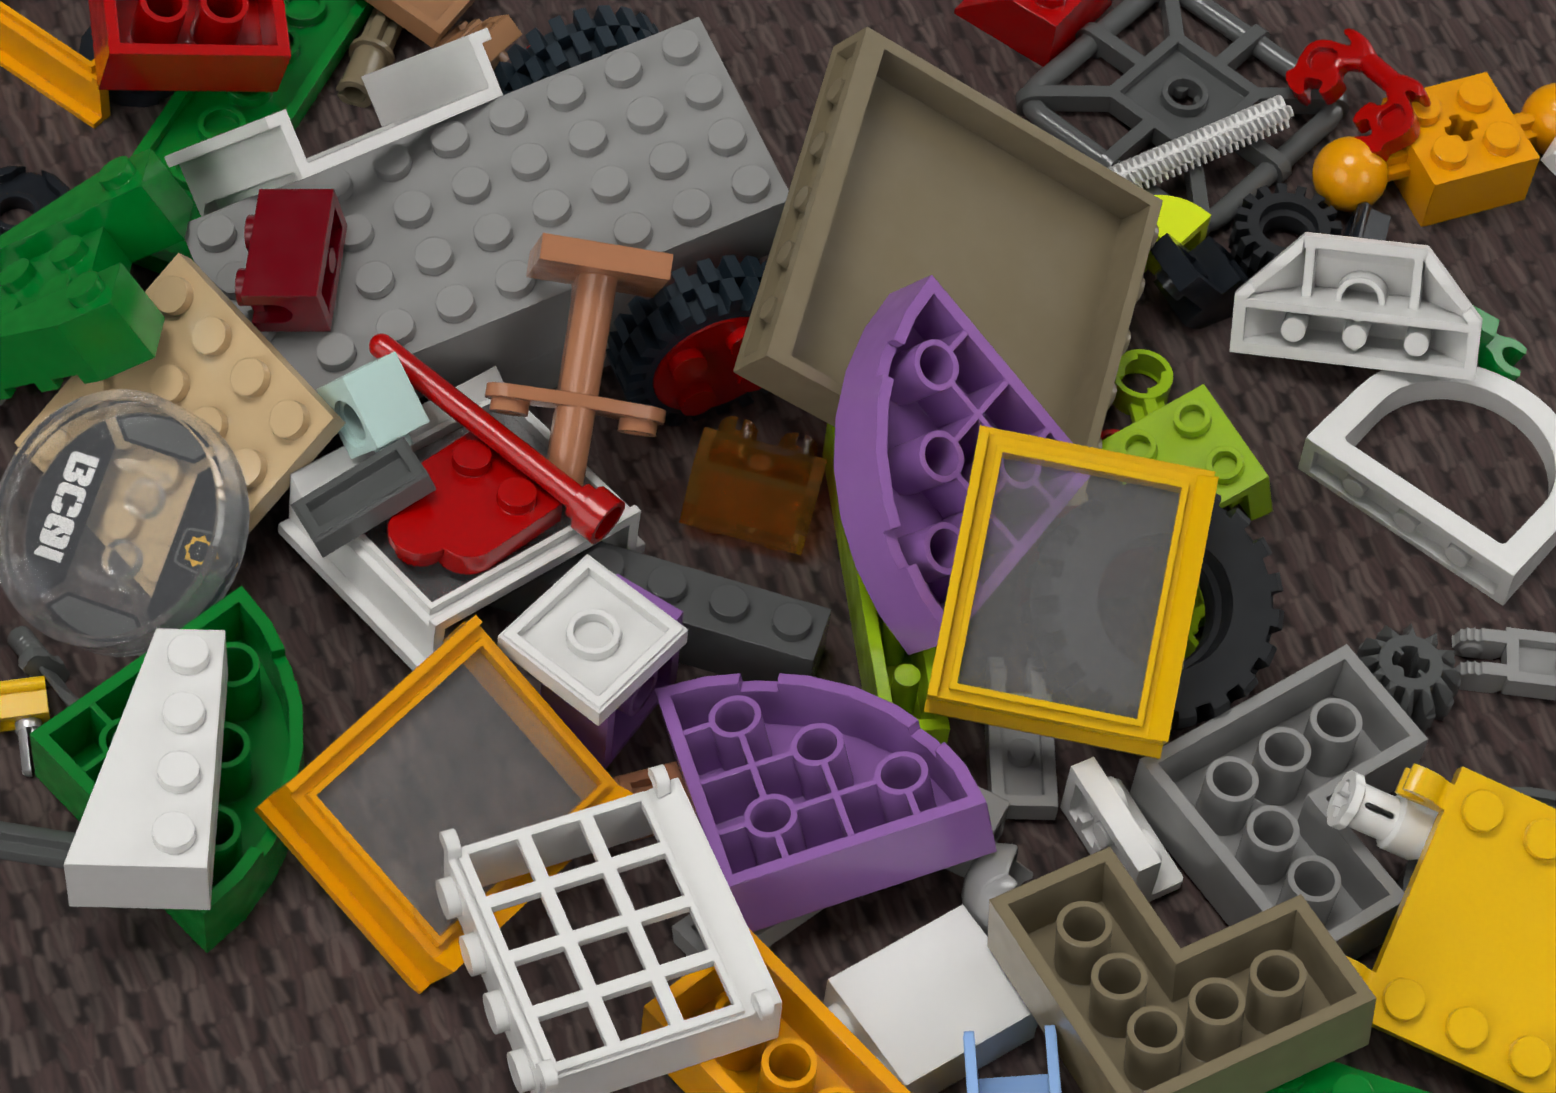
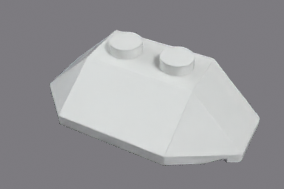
[1229,232,1482,381]

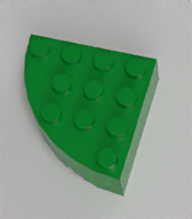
[30,586,304,953]

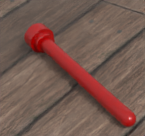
[369,333,625,544]

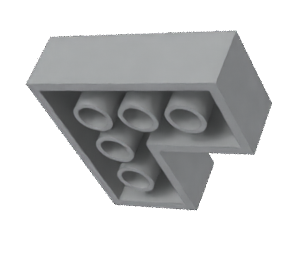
[1130,644,1428,960]

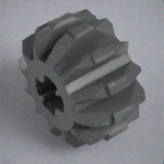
[1356,623,1461,733]

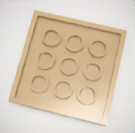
[14,253,346,598]

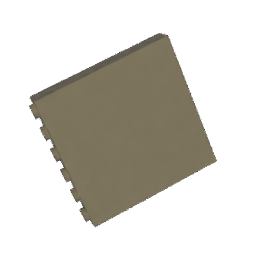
[733,27,1163,506]

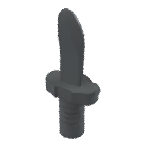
[7,626,79,707]

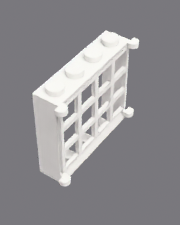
[436,764,782,1093]

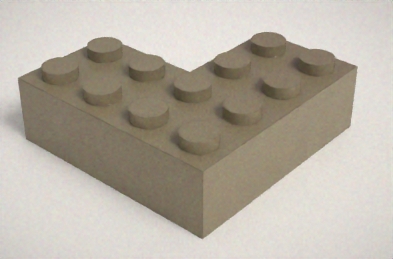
[987,846,1376,1093]

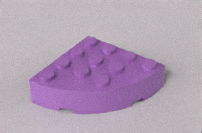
[834,275,1090,655]
[654,673,997,932]

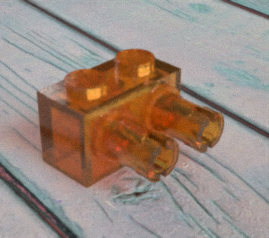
[679,416,827,556]

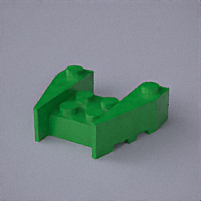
[0,148,193,400]

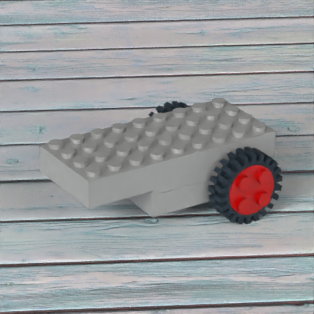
[185,5,789,426]

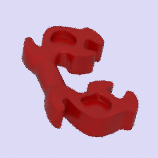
[1286,28,1431,162]

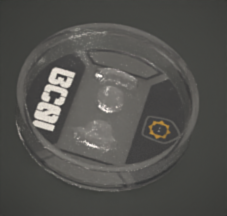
[0,389,250,657]

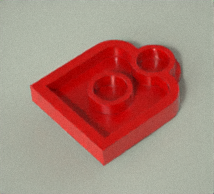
[387,431,563,575]

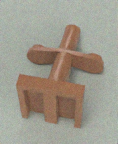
[485,233,674,486]

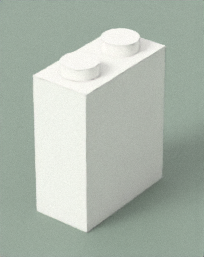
[823,904,1038,1093]

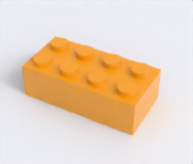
[641,929,911,1093]

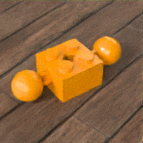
[1312,72,1556,227]

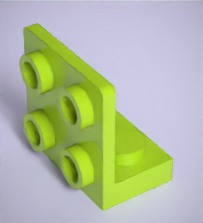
[1102,384,1273,521]

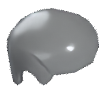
[961,843,1033,937]

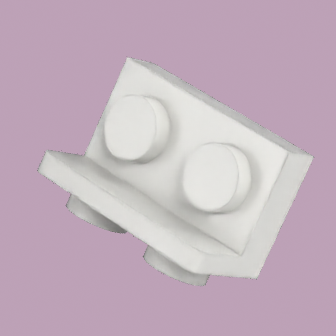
[1060,757,1183,902]

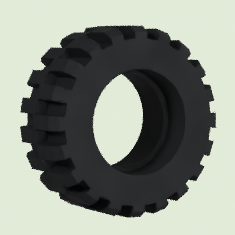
[1021,483,1284,730]

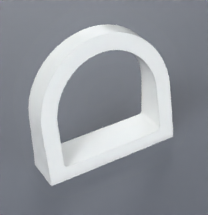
[1298,367,1556,606]

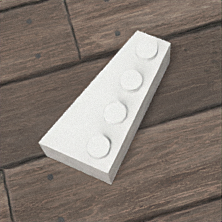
[64,628,228,910]

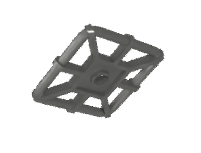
[1015,0,1349,239]

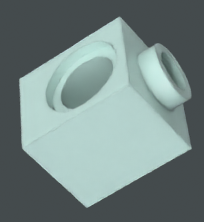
[316,352,430,459]

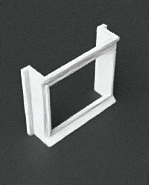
[164,28,503,217]

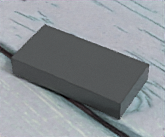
[291,437,437,558]

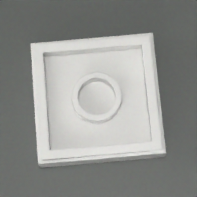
[497,554,688,726]

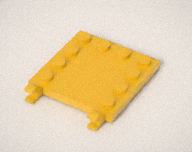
[1346,763,1556,1093]

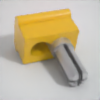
[0,676,50,777]

